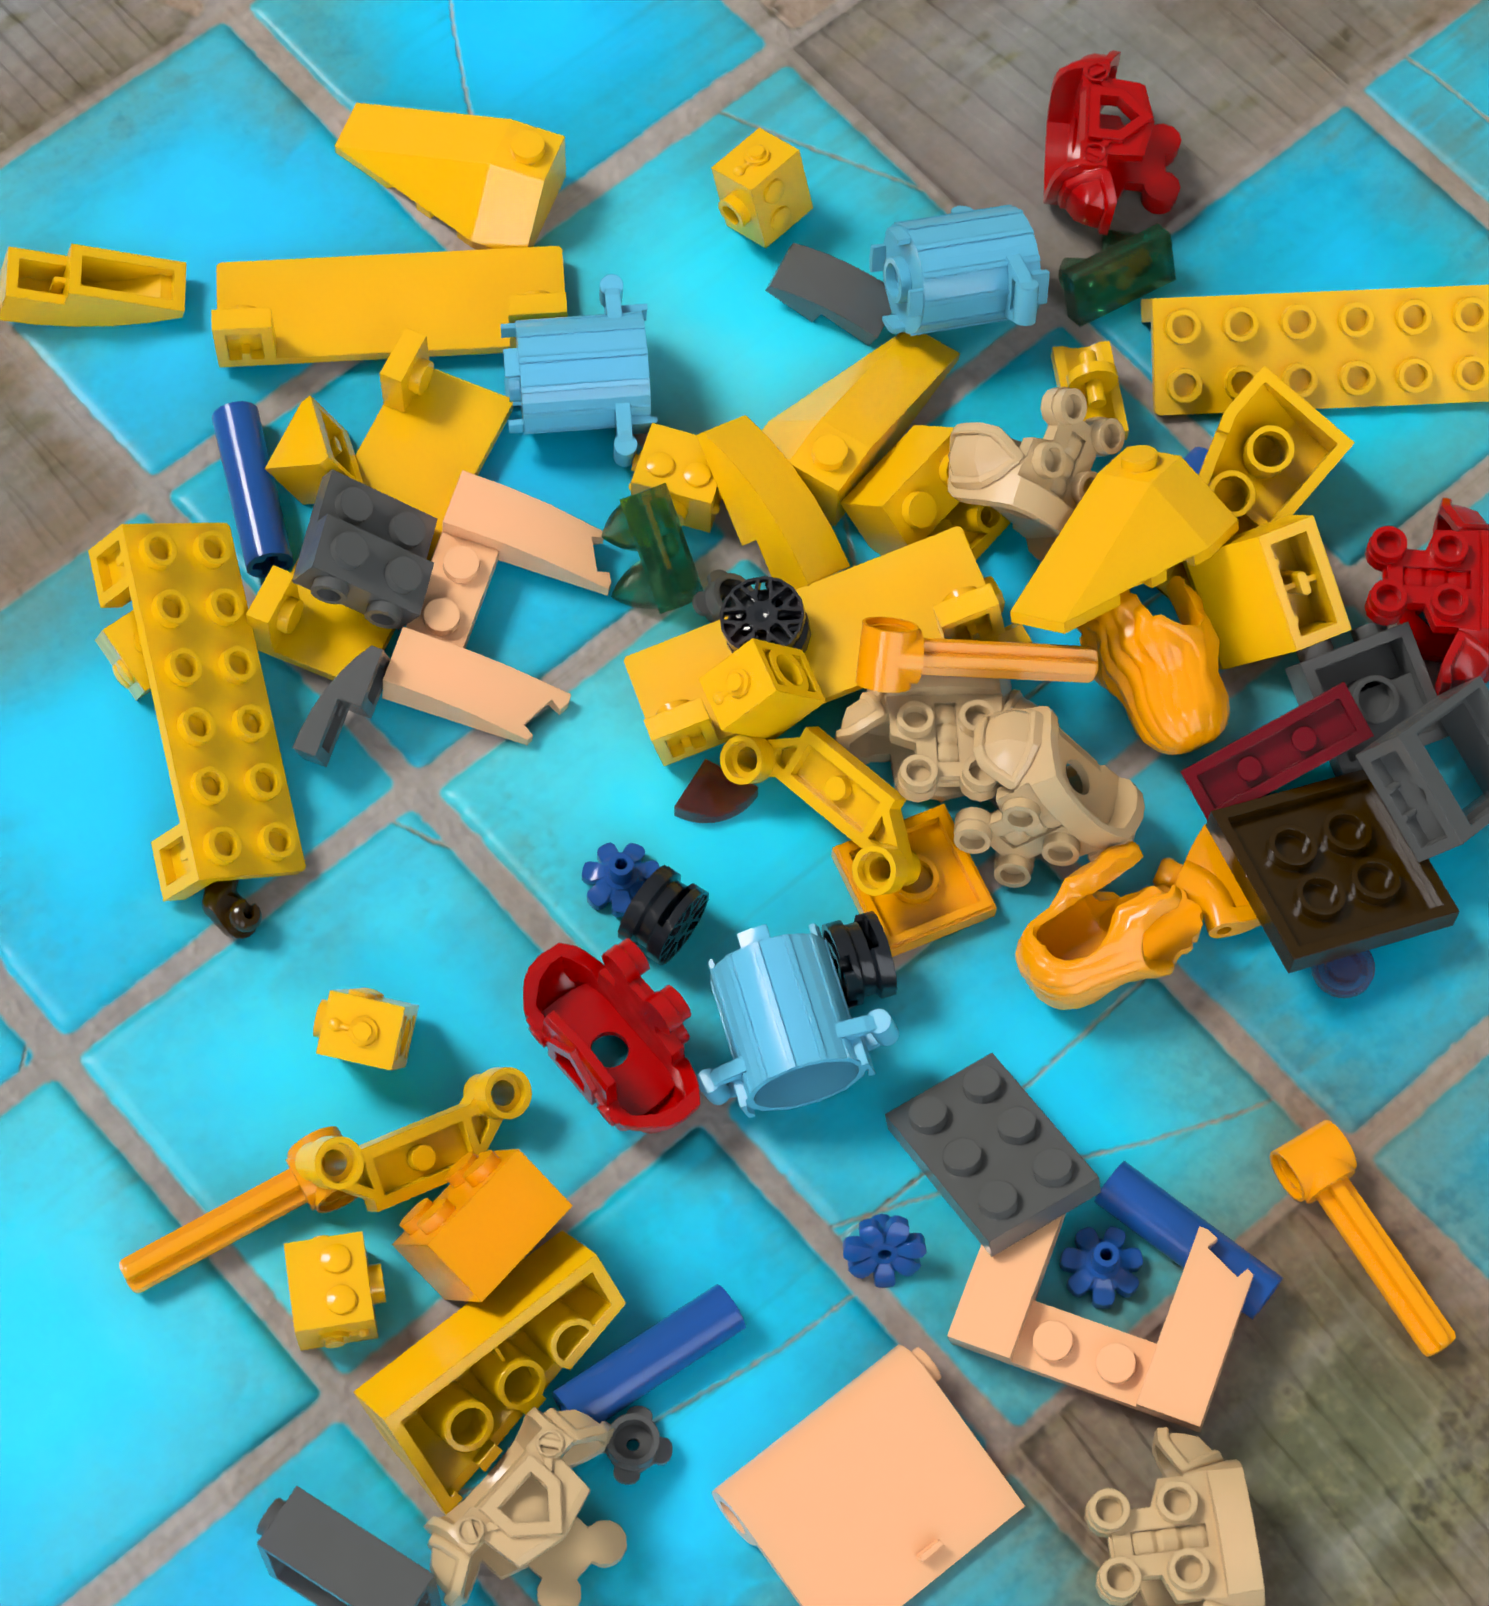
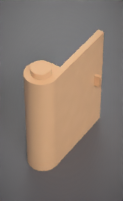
[711,1344,1025,1606]

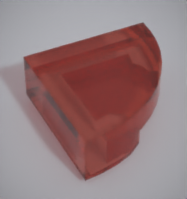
[674,759,759,823]

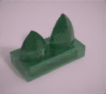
[1058,224,1176,327]
[601,483,704,614]

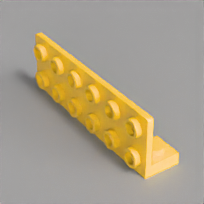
[211,246,568,368]
[1141,285,1489,416]
[246,327,513,681]
[88,523,306,902]
[624,526,1005,766]

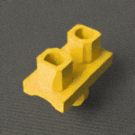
[1051,341,1129,440]

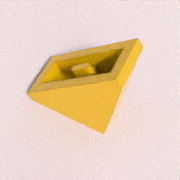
[265,395,363,505]

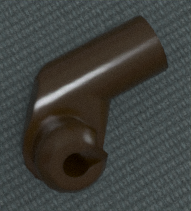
[202,880,262,939]

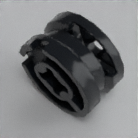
[719,576,811,653]
[618,865,709,965]
[821,911,897,1008]

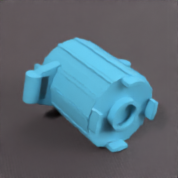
[869,204,1050,336]
[500,274,658,467]
[697,923,899,1118]

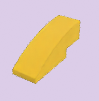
[0,243,186,327]
[696,415,850,589]

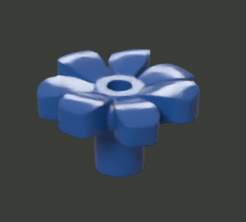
[582,842,659,917]
[842,1214,927,1287]
[1059,1226,1143,1309]

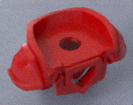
[1043,50,1182,235]
[1364,497,1489,695]
[523,938,701,1134]

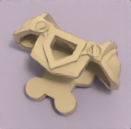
[948,387,1125,562]
[835,675,1037,803]
[953,706,1145,888]
[423,1407,627,1606]
[1084,1427,1265,1606]

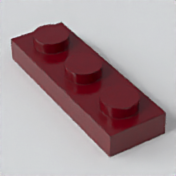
[1180,682,1374,821]

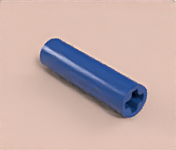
[212,401,294,578]
[1094,1161,1283,1320]
[552,1284,746,1423]

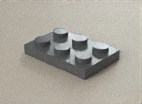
[885,1053,1101,1257]

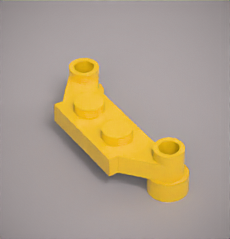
[720,726,921,896]
[295,1067,532,1212]

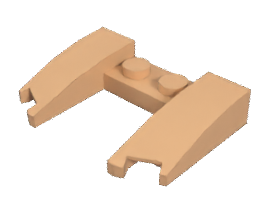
[382,470,611,745]
[947,1214,1253,1433]

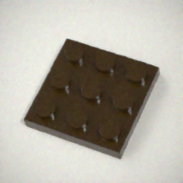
[1206,769,1460,974]

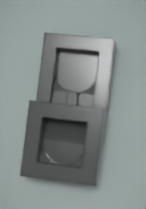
[765,243,891,346]
[292,645,390,767]

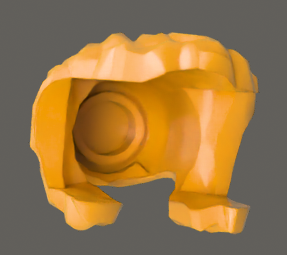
[1076,576,1230,755]
[1015,841,1203,1010]

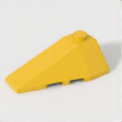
[335,102,566,250]
[762,332,960,526]
[1155,365,1355,600]
[1010,445,1239,634]

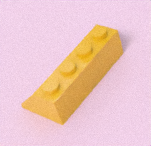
[353,1230,626,1515]

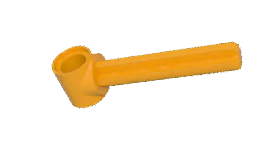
[855,616,1098,693]
[1270,1120,1456,1357]
[119,1126,358,1293]

